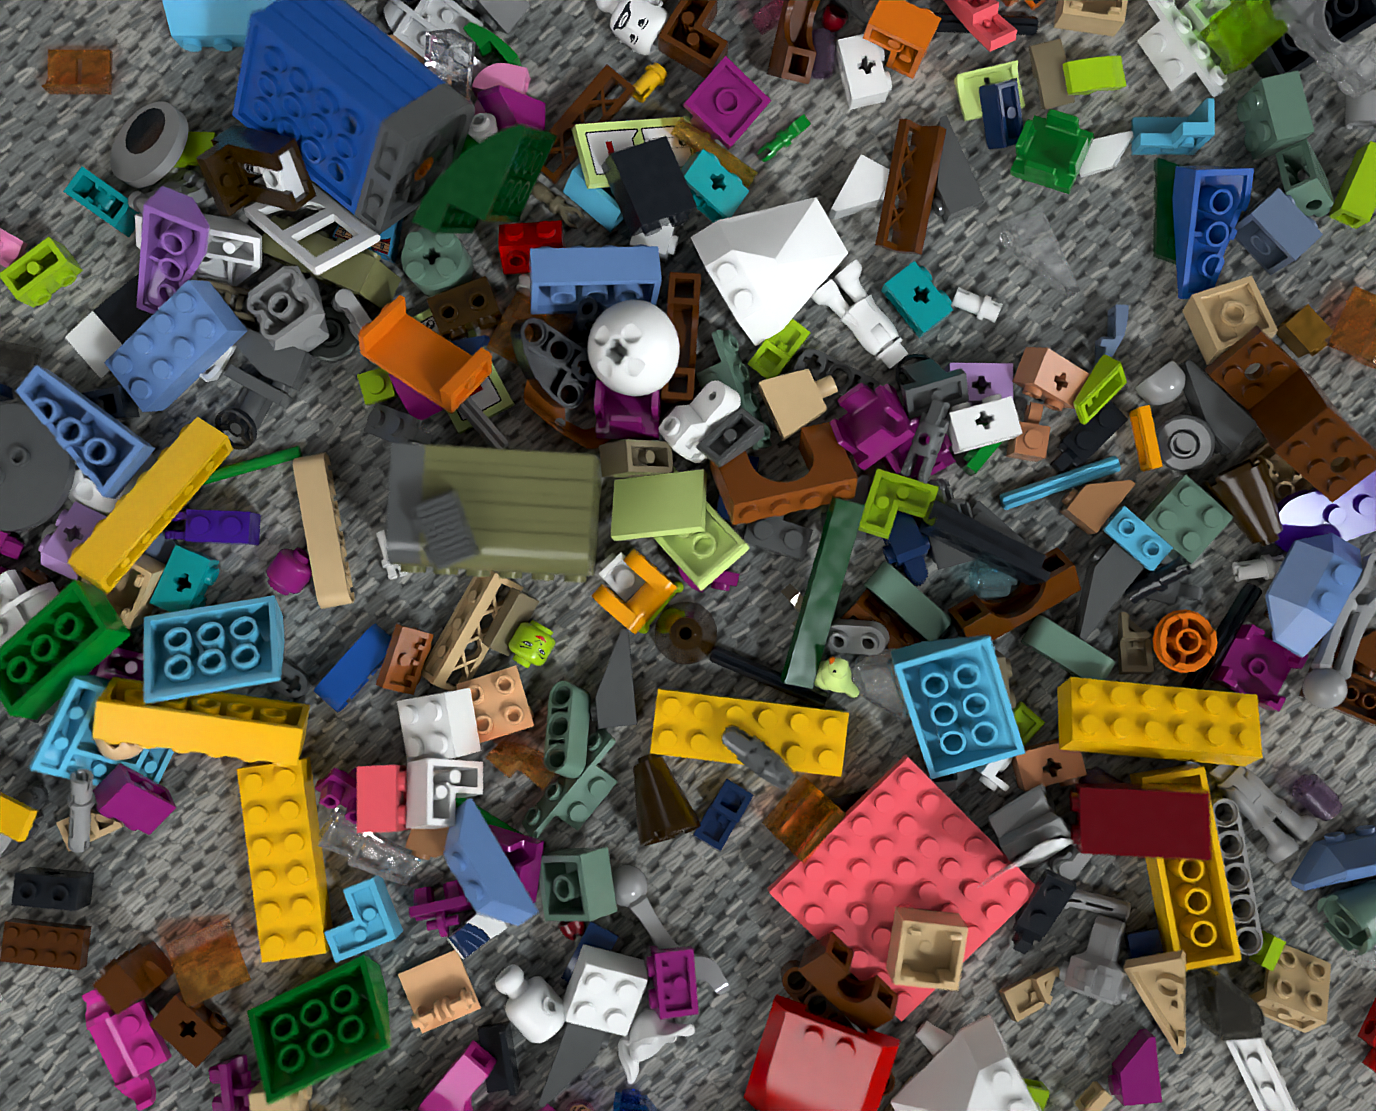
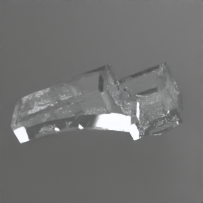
[318,808,421,886]

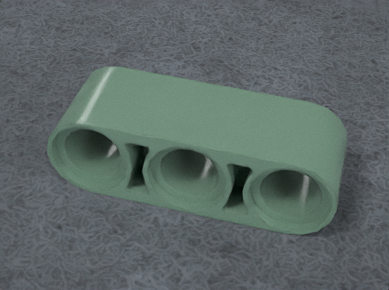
[863,561,953,641]
[1021,615,1116,680]
[543,681,591,779]

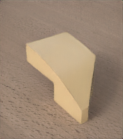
[999,966,1060,1022]

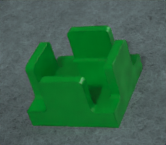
[1010,109,1094,194]

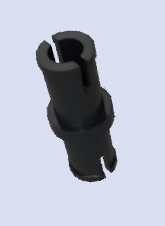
[1125,555,1192,604]

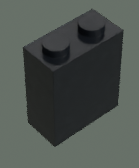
[601,136,697,237]

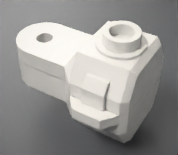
[658,381,741,463]

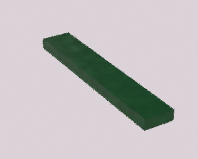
[780,496,865,689]

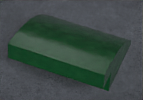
[412,124,558,234]

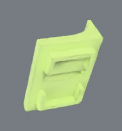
[954,60,1025,122]

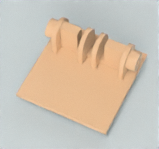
[456,665,534,743]
[398,950,481,1034]

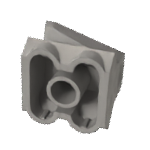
[247,266,329,352]
[988,784,1072,862]

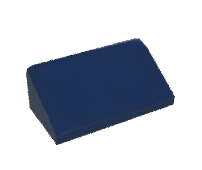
[979,78,1023,149]

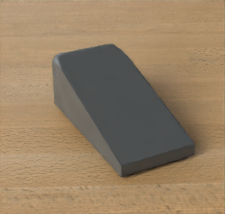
[696,407,764,467]

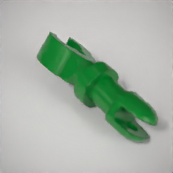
[757,114,811,162]

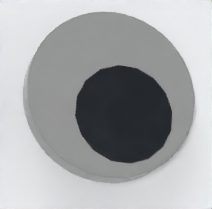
[110,101,188,188]

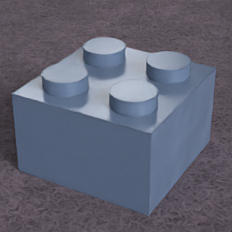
[1235,188,1323,275]

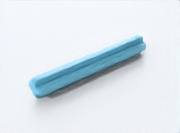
[999,456,1121,510]

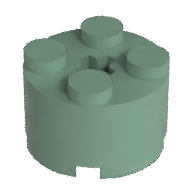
[401,228,474,297]

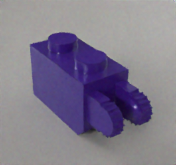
[164,509,261,546]

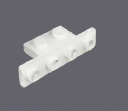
[1137,0,1230,97]

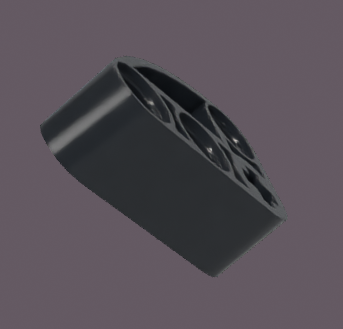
[510,318,596,409]

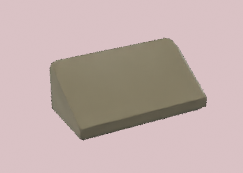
[482,587,539,656]

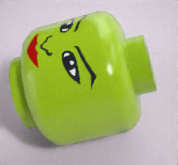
[509,619,555,668]

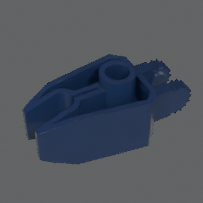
[882,511,931,587]

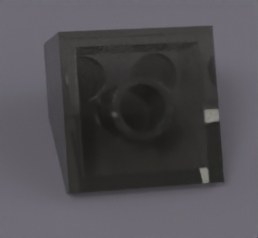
[1194,966,1265,1042]

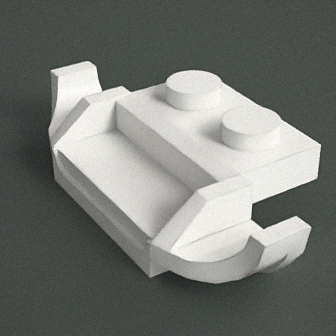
[383,0,488,79]
[0,569,59,647]

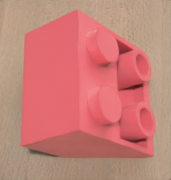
[357,765,411,833]

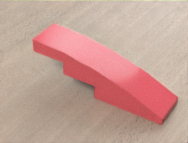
[944,0,1017,52]

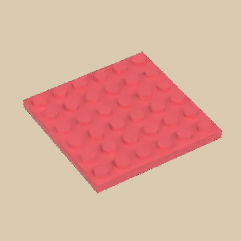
[767,754,1035,1022]

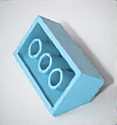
[162,0,277,52]

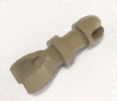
[532,183,585,229]

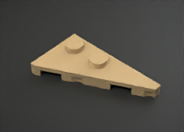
[1123,950,1186,1054]

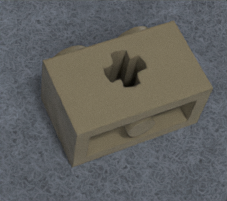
[599,439,674,478]

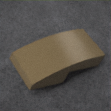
[1028,39,1075,110]

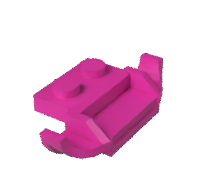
[82,989,172,1111]

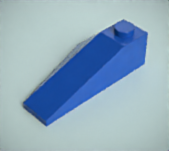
[1172,166,1254,299]

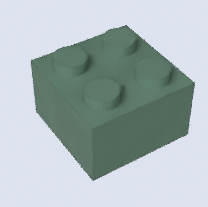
[1237,70,1315,160]
[1138,475,1234,566]
[539,847,617,921]

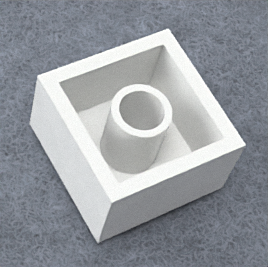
[397,688,481,763]
[563,944,648,1036]

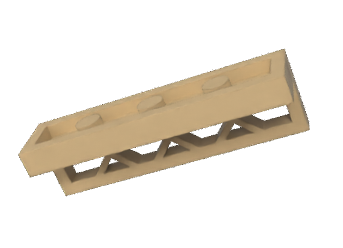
[421,571,523,691]

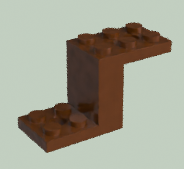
[1205,325,1376,503]

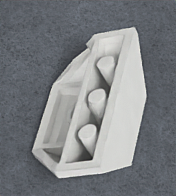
[135,213,262,286]

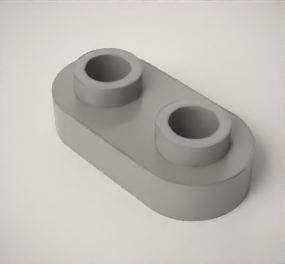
[826,619,889,655]

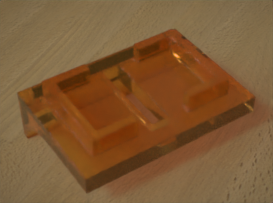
[42,50,112,94]

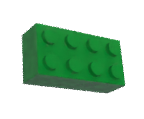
[0,580,131,720]

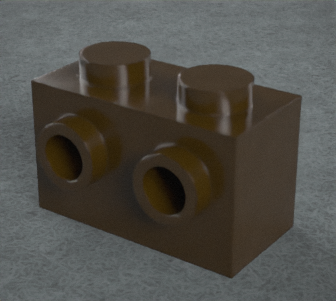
[426,276,503,341]

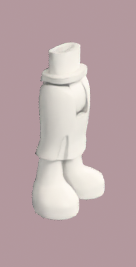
[811,259,908,369]

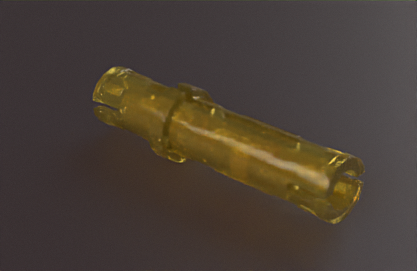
[670,117,758,188]

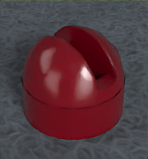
[821,4,848,33]
[558,921,586,940]

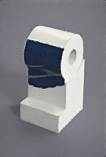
[447,913,510,959]

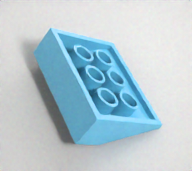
[144,595,285,704]
[891,635,1025,779]

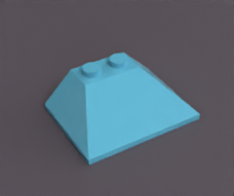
[29,675,174,786]

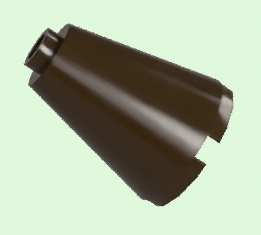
[1202,454,1283,547]
[655,602,717,664]
[633,754,701,846]

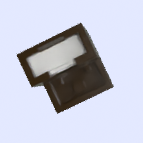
[196,125,317,217]

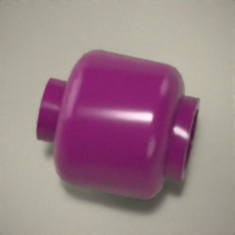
[266,547,312,595]

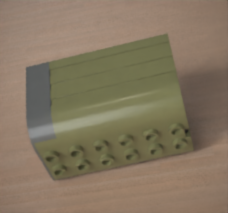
[386,443,602,583]

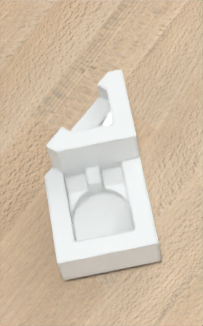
[1079,131,1134,177]

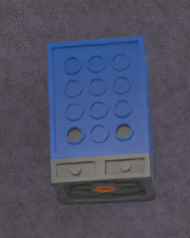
[232,0,475,234]

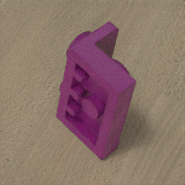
[646,946,699,1020]

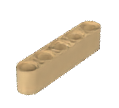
[293,452,355,609]

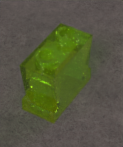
[1200,0,1289,75]

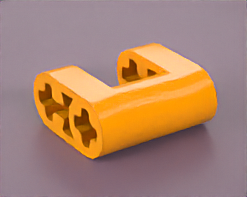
[591,549,678,634]

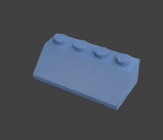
[529,244,662,314]

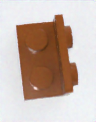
[376,624,434,695]

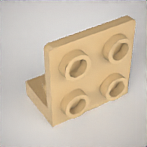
[1246,945,1331,1033]

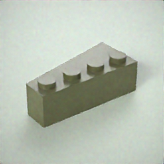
[262,215,401,310]

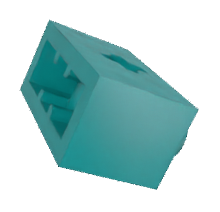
[681,149,749,223]
[63,166,140,237]
[881,261,953,338]
[149,545,220,612]

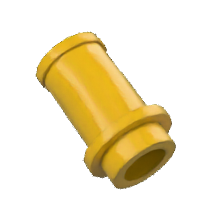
[632,63,667,103]

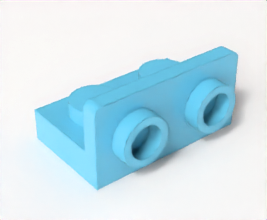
[1103,506,1173,571]

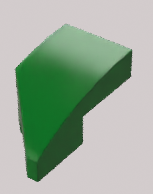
[463,22,522,67]

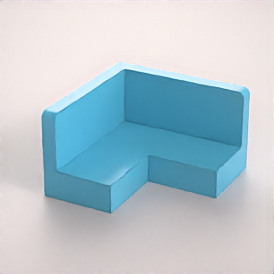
[1131,98,1215,155]
[324,872,403,962]

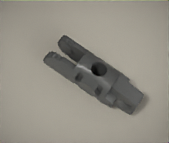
[900,399,950,484]
[721,725,796,791]

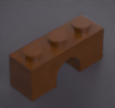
[798,931,899,1034]
[92,941,178,1016]

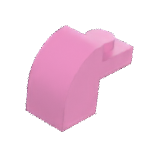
[471,63,530,116]

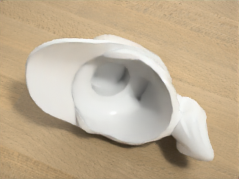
[618,1008,695,1084]

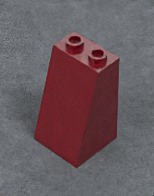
[1070,783,1212,861]

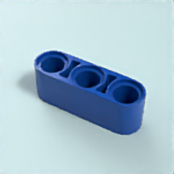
[314,623,391,713]

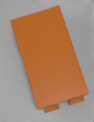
[358,295,492,414]

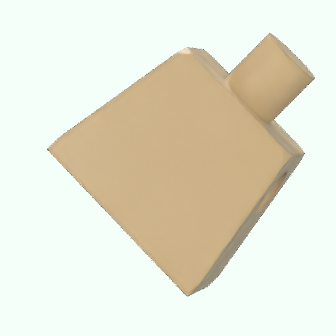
[757,369,838,441]

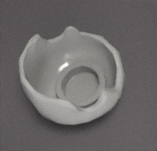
[1135,361,1186,405]

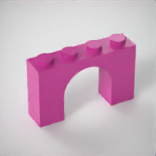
[417,1040,556,1111]

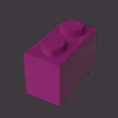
[93,763,177,835]

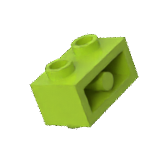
[0,237,84,308]

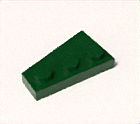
[1153,157,1181,265]

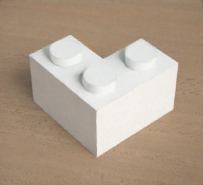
[406,758,483,829]

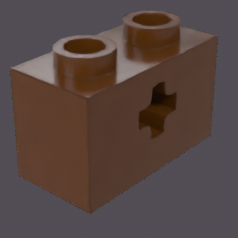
[149,988,232,1068]

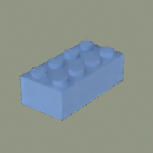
[104,280,248,412]

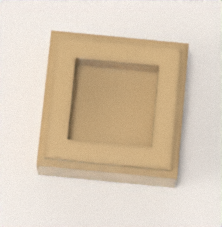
[1075,1081,1113,1111]

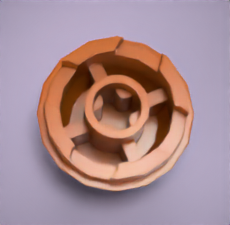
[1152,609,1218,673]

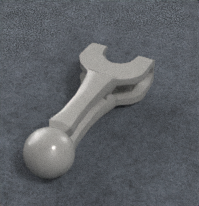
[1302,552,1376,709]
[612,865,730,1024]

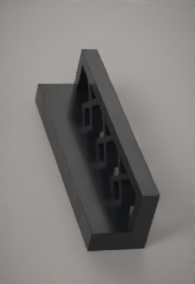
[919,500,1050,586]

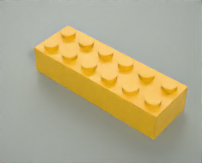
[92,677,310,767]
[1057,677,1263,766]
[650,688,849,777]
[237,757,333,963]
[1130,763,1242,970]

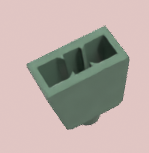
[1275,138,1334,217]

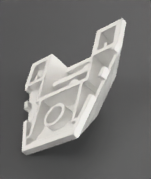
[691,197,848,346]
[890,1014,1042,1111]

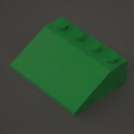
[247,955,391,1105]

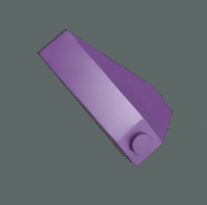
[136,186,210,314]

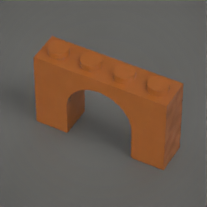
[710,422,858,525]

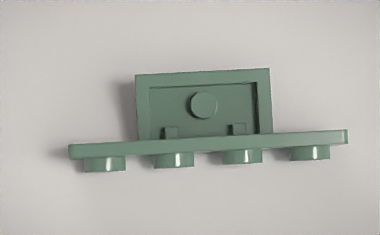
[696,330,772,450]
[522,728,618,838]

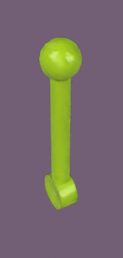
[638,581,684,634]

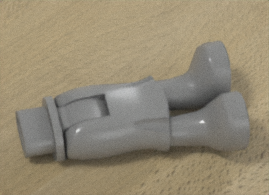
[1209,764,1318,863]

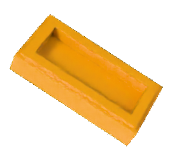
[1129,405,1163,472]

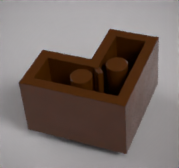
[658,0,728,78]

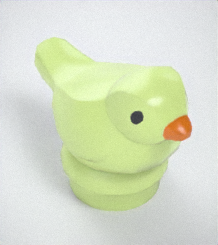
[814,657,860,698]

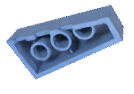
[16,365,155,499]

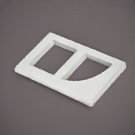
[244,182,381,275]

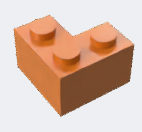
[863,0,941,79]

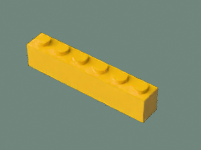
[67,417,233,594]

